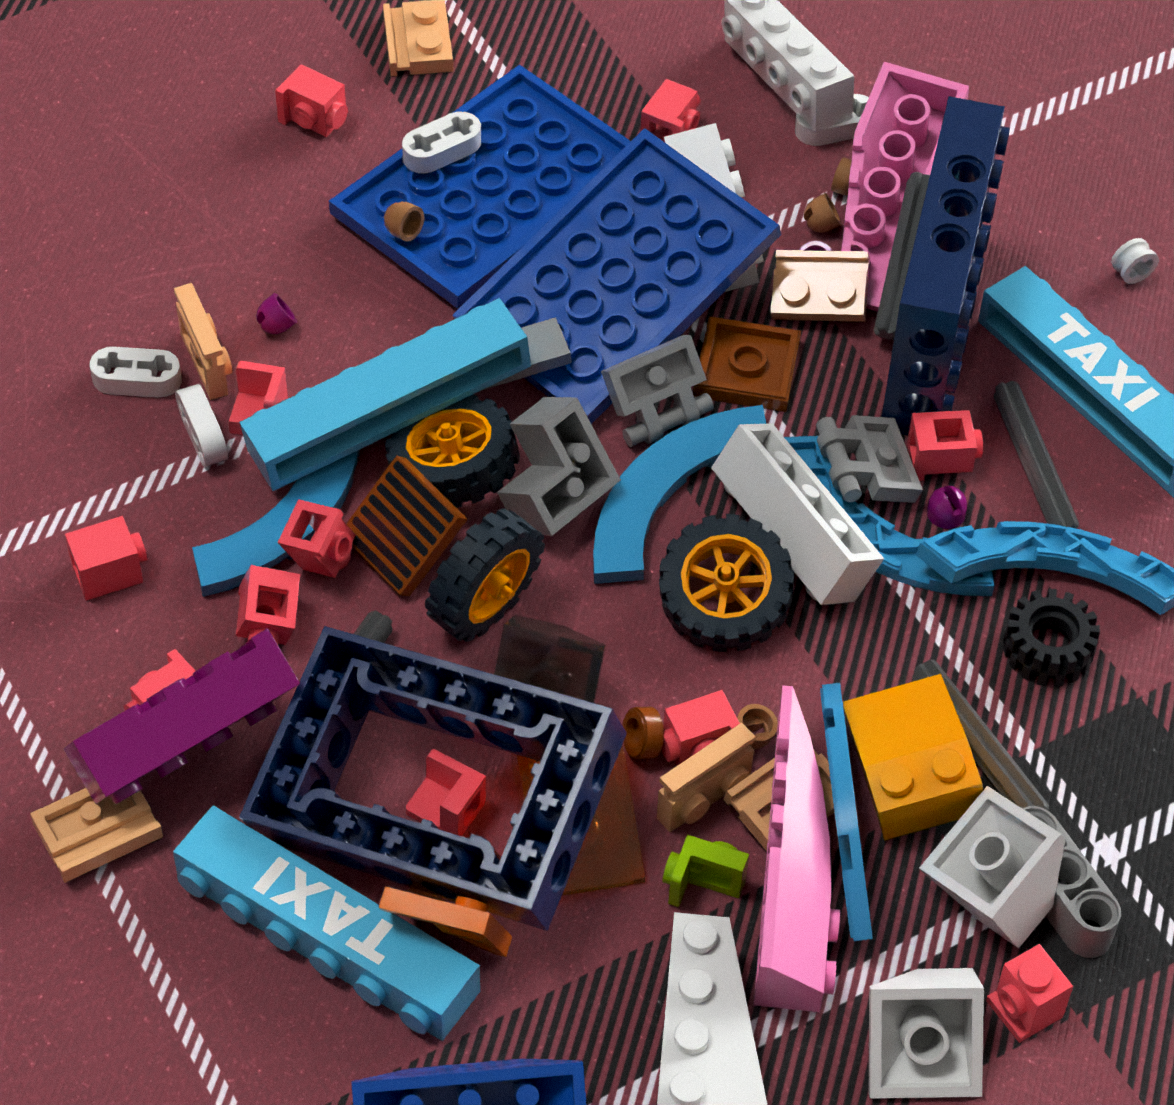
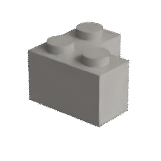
[497,397,621,536]

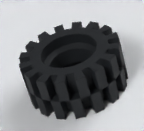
[1003,589,1100,687]

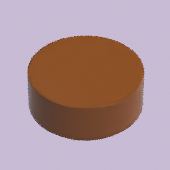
[622,706,664,759]

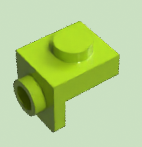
[662,835,749,907]

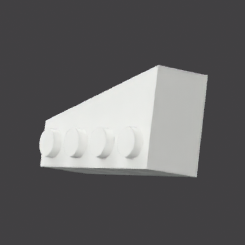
[657,912,767,1105]

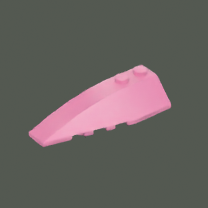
[841,62,969,312]
[754,685,840,1012]

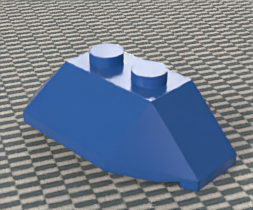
[351,1059,586,1105]

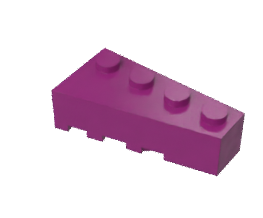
[64,628,300,805]

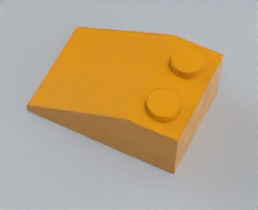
[843,674,983,841]

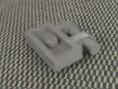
[601,335,714,447]
[816,415,923,503]

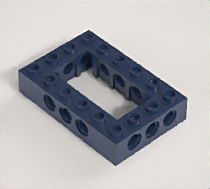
[882,96,1010,436]
[239,626,627,931]

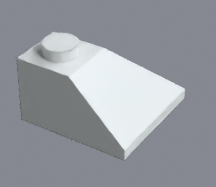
[919,786,1065,948]
[868,968,984,1099]

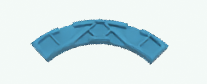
[593,405,766,584]
[784,436,994,596]
[192,450,360,597]
[916,521,1174,615]
[820,683,873,941]

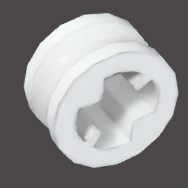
[1111,238,1159,284]

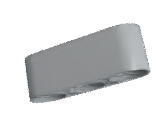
[1022,806,1121,958]

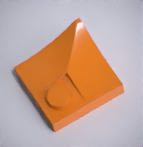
[379,886,512,957]

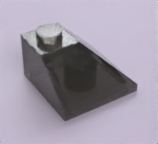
[494,615,606,703]

